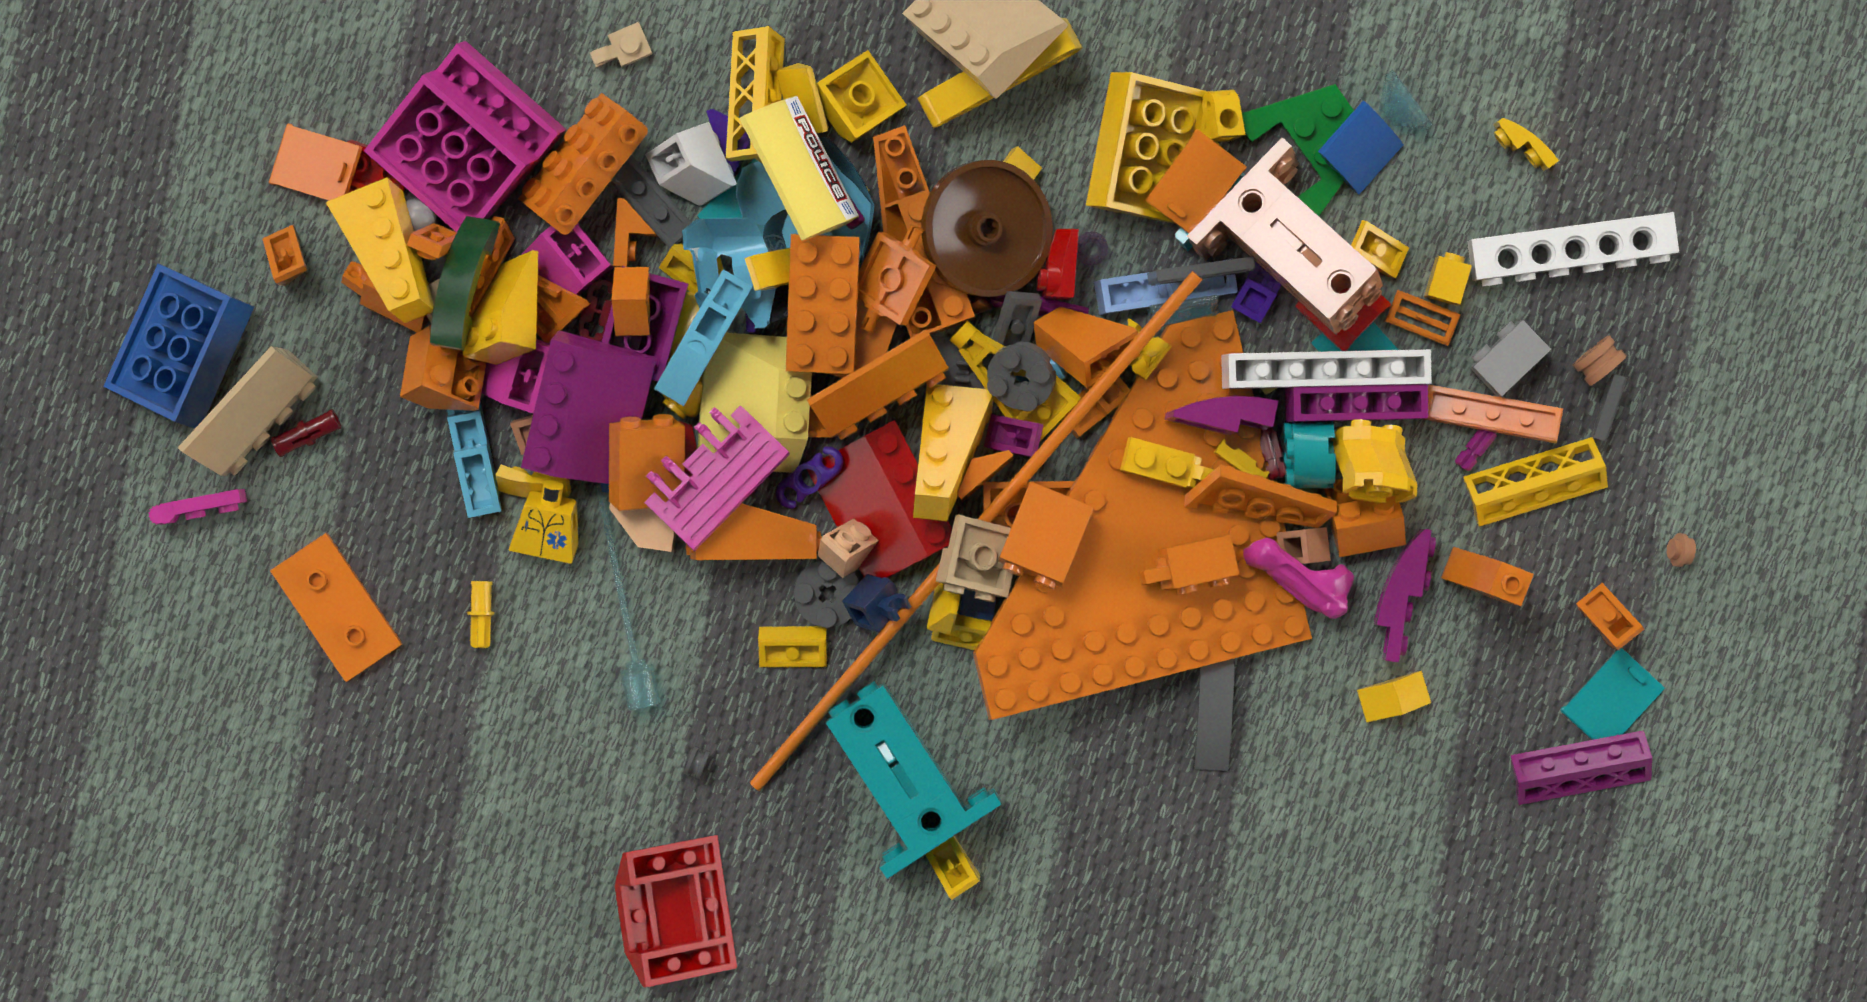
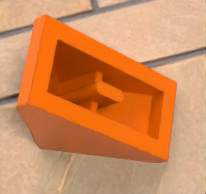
[612,267,650,336]

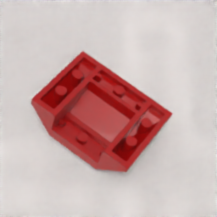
[614,835,737,988]

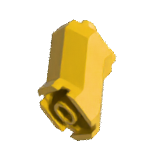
[1332,419,1417,503]

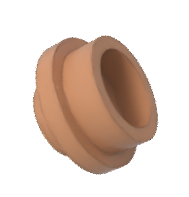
[1667,533,1696,567]

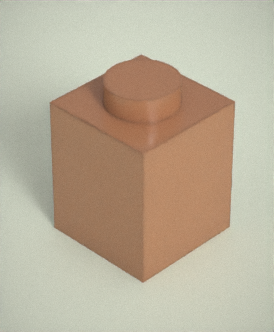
[1277,527,1331,564]

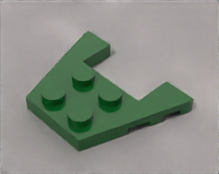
[1242,84,1354,216]

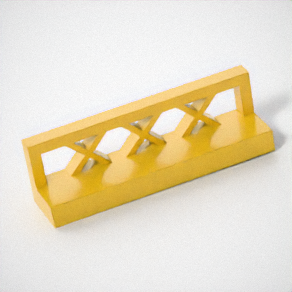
[726,26,785,163]
[1463,437,1608,527]

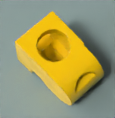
[1202,90,1246,142]

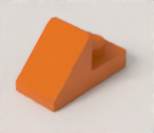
[613,198,658,267]
[1576,583,1645,650]

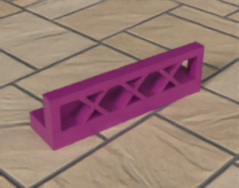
[1511,730,1652,805]

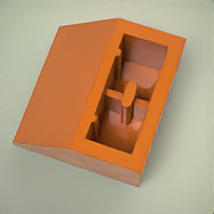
[400,325,486,411]
[1324,479,1406,557]

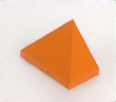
[262,225,307,286]

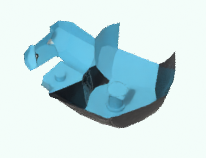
[682,136,875,328]

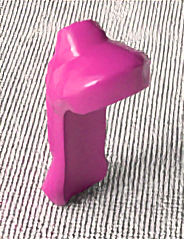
[1243,537,1355,619]

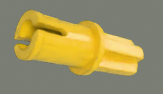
[467,581,495,648]

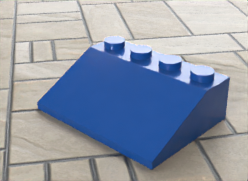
[103,264,254,429]

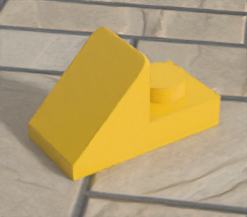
[1351,220,1409,278]

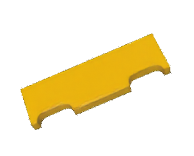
[1214,439,1270,479]

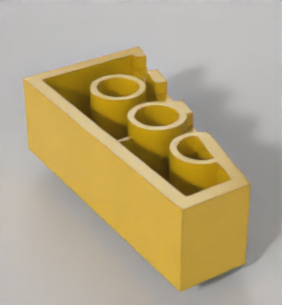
[326,178,434,323]

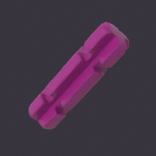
[1455,429,1497,471]

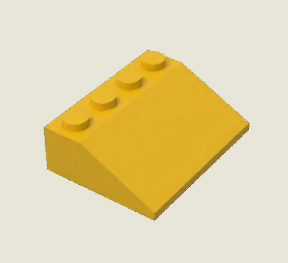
[1086,72,1206,224]

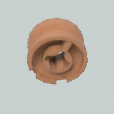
[1572,335,1627,386]

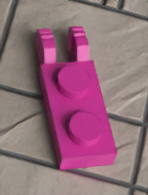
[148,489,247,525]

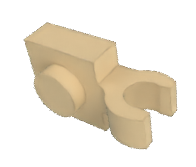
[590,22,652,68]

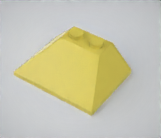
[698,333,812,473]

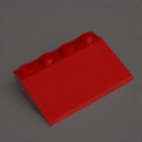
[807,420,952,578]

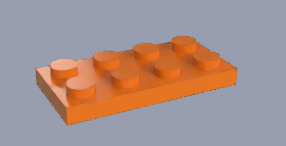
[786,234,860,374]

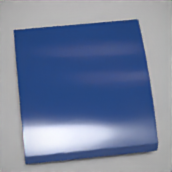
[1318,101,1404,195]

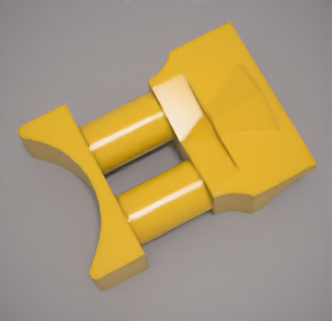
[1127,319,1172,380]

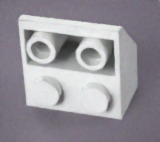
[645,122,737,206]

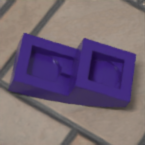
[1231,261,1281,323]

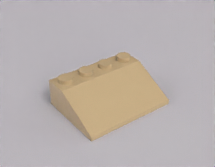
[902,0,1068,99]
[178,346,318,476]

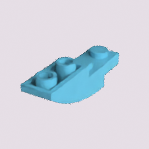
[654,269,753,406]

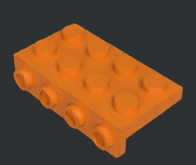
[518,93,648,235]

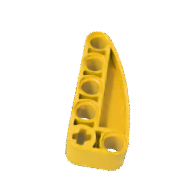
[917,18,1083,129]

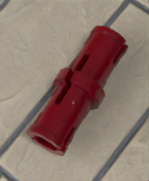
[271,409,342,457]

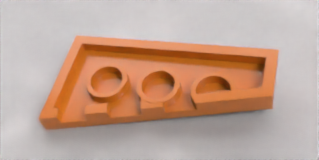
[1185,464,1337,528]

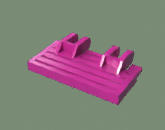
[644,405,790,551]

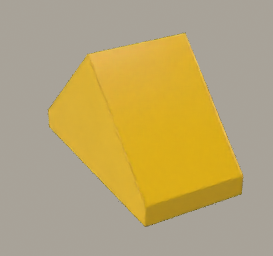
[1357,671,1431,722]

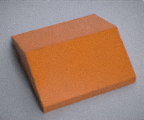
[957,450,1014,502]

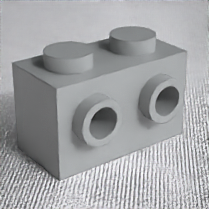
[1470,320,1551,397]

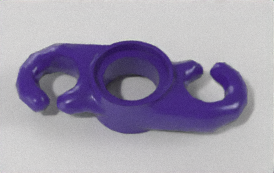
[776,446,844,509]

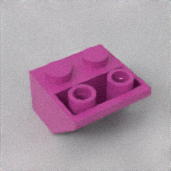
[521,223,614,296]
[481,339,550,414]

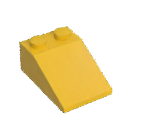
[463,250,538,365]

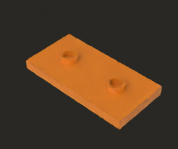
[270,533,403,682]

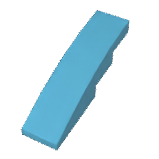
[447,400,502,518]

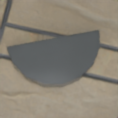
[1593,374,1627,441]

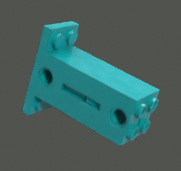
[826,681,1001,879]

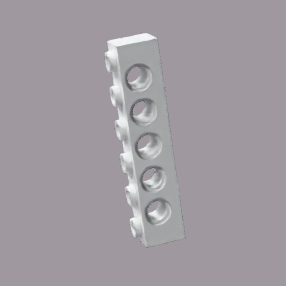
[1467,212,1679,287]
[1221,349,1432,389]

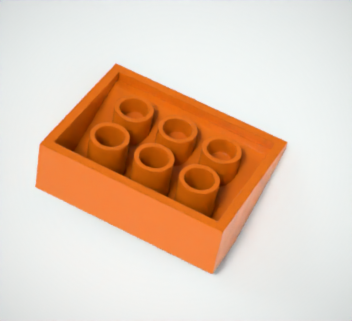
[807,329,949,440]

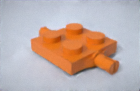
[858,224,936,333]

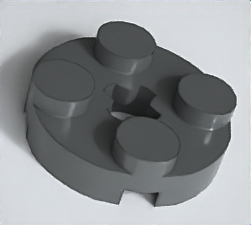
[987,341,1056,411]
[794,561,859,628]

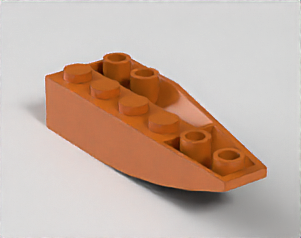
[873,125,975,338]

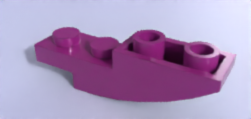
[1373,529,1436,662]

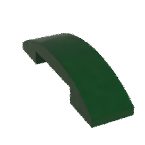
[430,216,500,351]

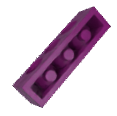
[1285,384,1428,422]

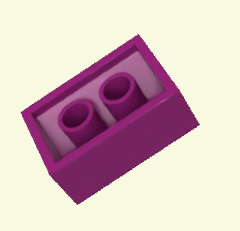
[602,266,689,381]

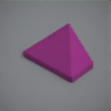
[984,414,1043,458]

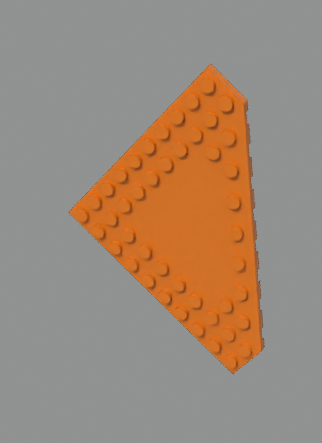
[973,310,1312,720]

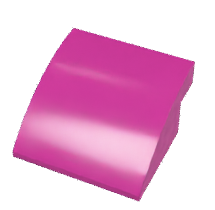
[364,41,567,232]

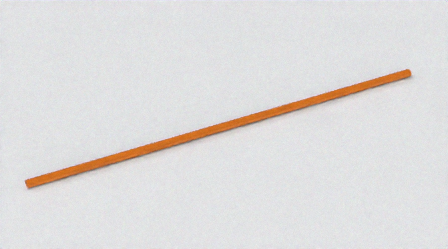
[750,271,1203,791]

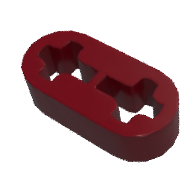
[579,280,613,342]

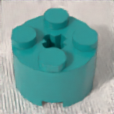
[1283,421,1336,489]

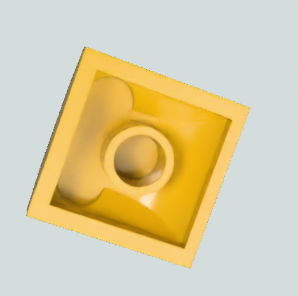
[816,50,907,143]

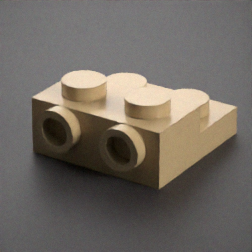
[936,515,1013,602]

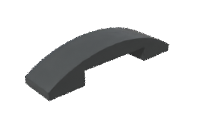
[1194,658,1235,771]

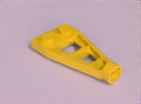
[949,320,1081,441]

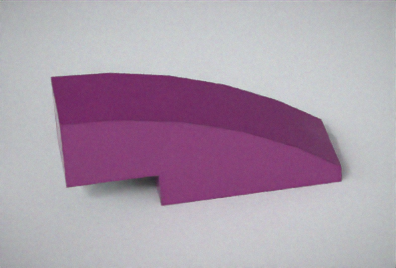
[1164,396,1278,435]

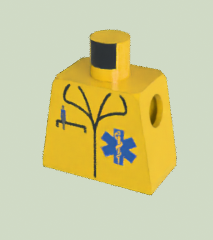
[509,480,579,564]

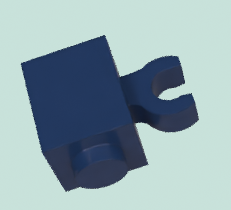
[842,574,912,632]

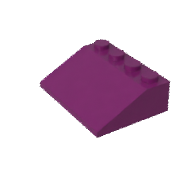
[521,330,657,484]

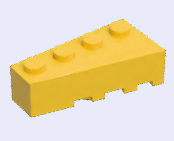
[913,384,994,521]

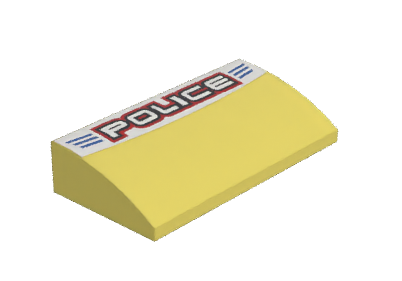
[739,96,859,241]

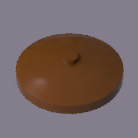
[921,160,1053,297]

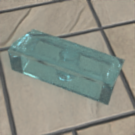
[1147,295,1218,327]

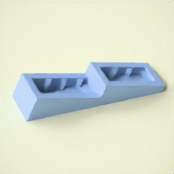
[1094,259,1238,315]

